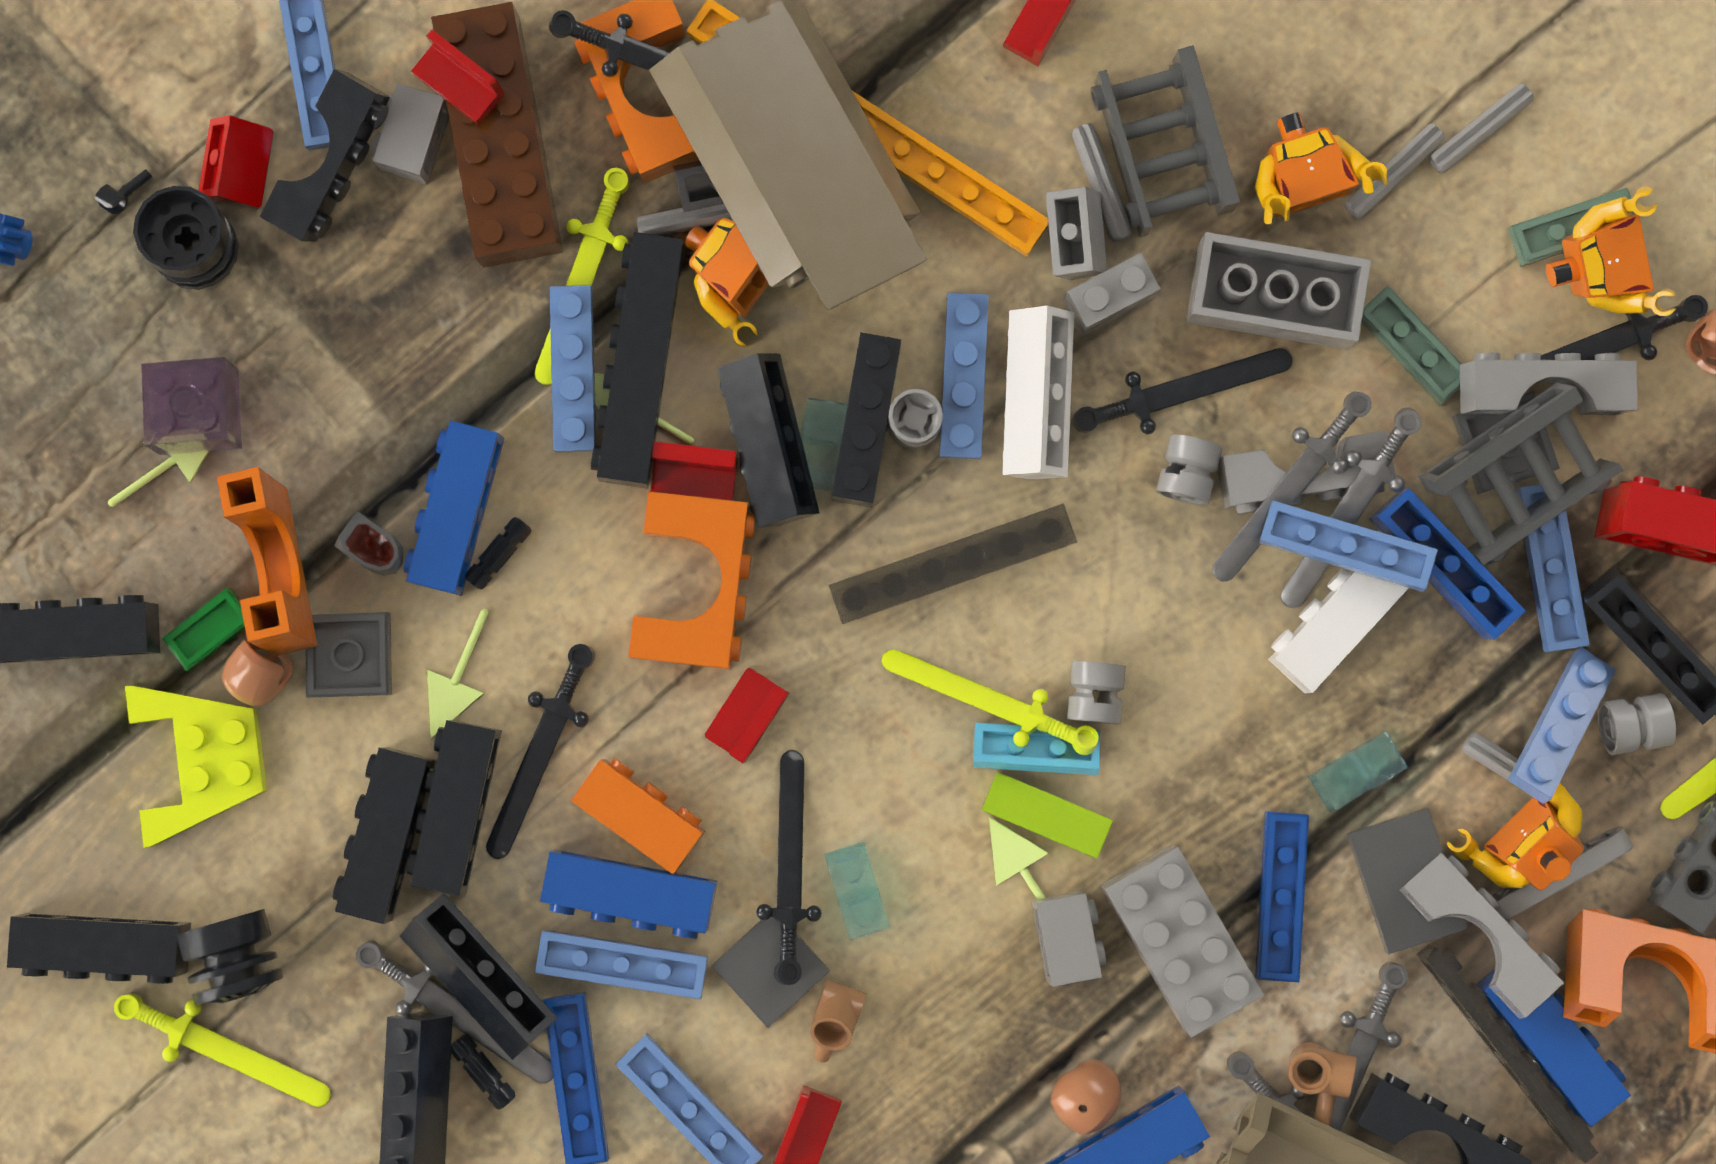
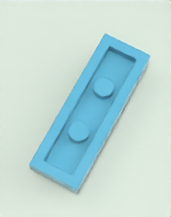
[973,723,1100,775]

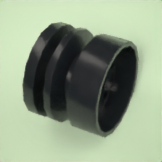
[133,186,239,290]
[176,909,283,1005]

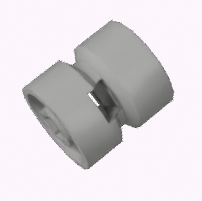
[888,389,943,450]
[1156,434,1223,505]
[1067,661,1126,724]
[1598,693,1676,756]

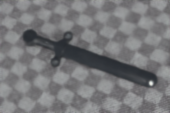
[549,10,670,77]
[1533,295,1708,385]
[1073,348,1292,435]
[486,644,595,859]
[756,750,822,985]

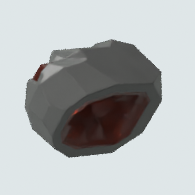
[334,512,403,576]

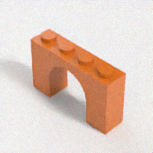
[574,0,699,184]
[217,467,318,656]
[628,491,756,670]
[1563,909,1716,1054]

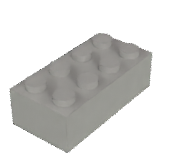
[1185,232,1371,350]
[1100,844,1264,1038]

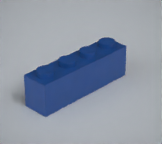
[404,421,505,596]
[1369,488,1526,640]
[540,849,718,939]
[1474,969,1631,1127]
[1045,1085,1210,1164]

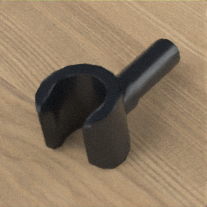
[95,169,152,214]

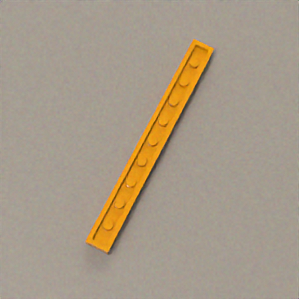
[686,0,1049,257]

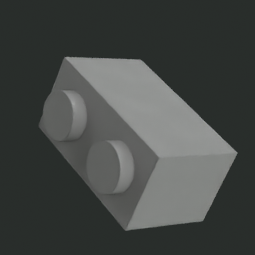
[371,83,449,185]
[1046,187,1107,280]
[1063,253,1160,336]
[1031,891,1106,987]

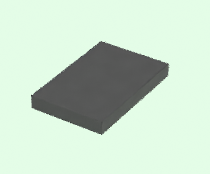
[1346,808,1469,954]

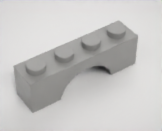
[1460,352,1638,415]
[1218,430,1396,515]
[1399,853,1564,1019]

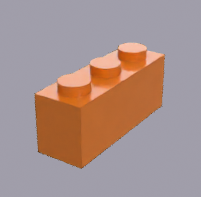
[571,757,705,874]

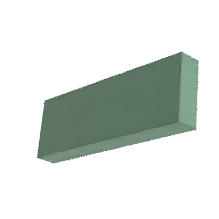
[1507,188,1634,267]
[1362,286,1462,405]

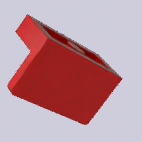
[1003,0,1076,66]
[411,29,505,126]
[198,115,274,208]
[651,441,739,501]
[705,668,790,763]
[772,1085,842,1164]

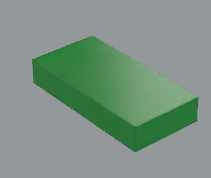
[161,587,245,671]

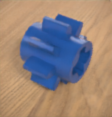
[0,214,33,266]

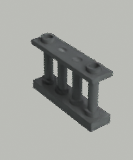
[1091,45,1240,237]
[1418,383,1623,565]

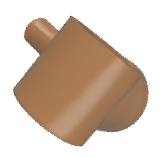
[810,979,867,1063]
[1288,1042,1357,1126]

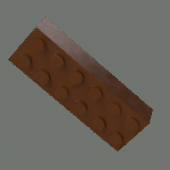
[431,2,563,268]

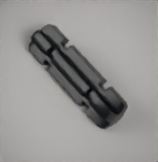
[465,517,531,589]
[451,1034,516,1110]

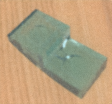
[801,397,848,491]
[1308,732,1408,812]
[824,842,890,940]

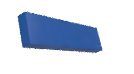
[1255,811,1309,983]
[543,992,610,1164]

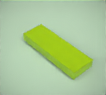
[981,772,1113,859]

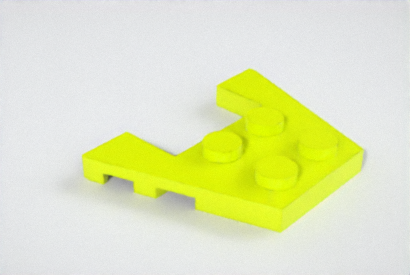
[125,686,267,848]

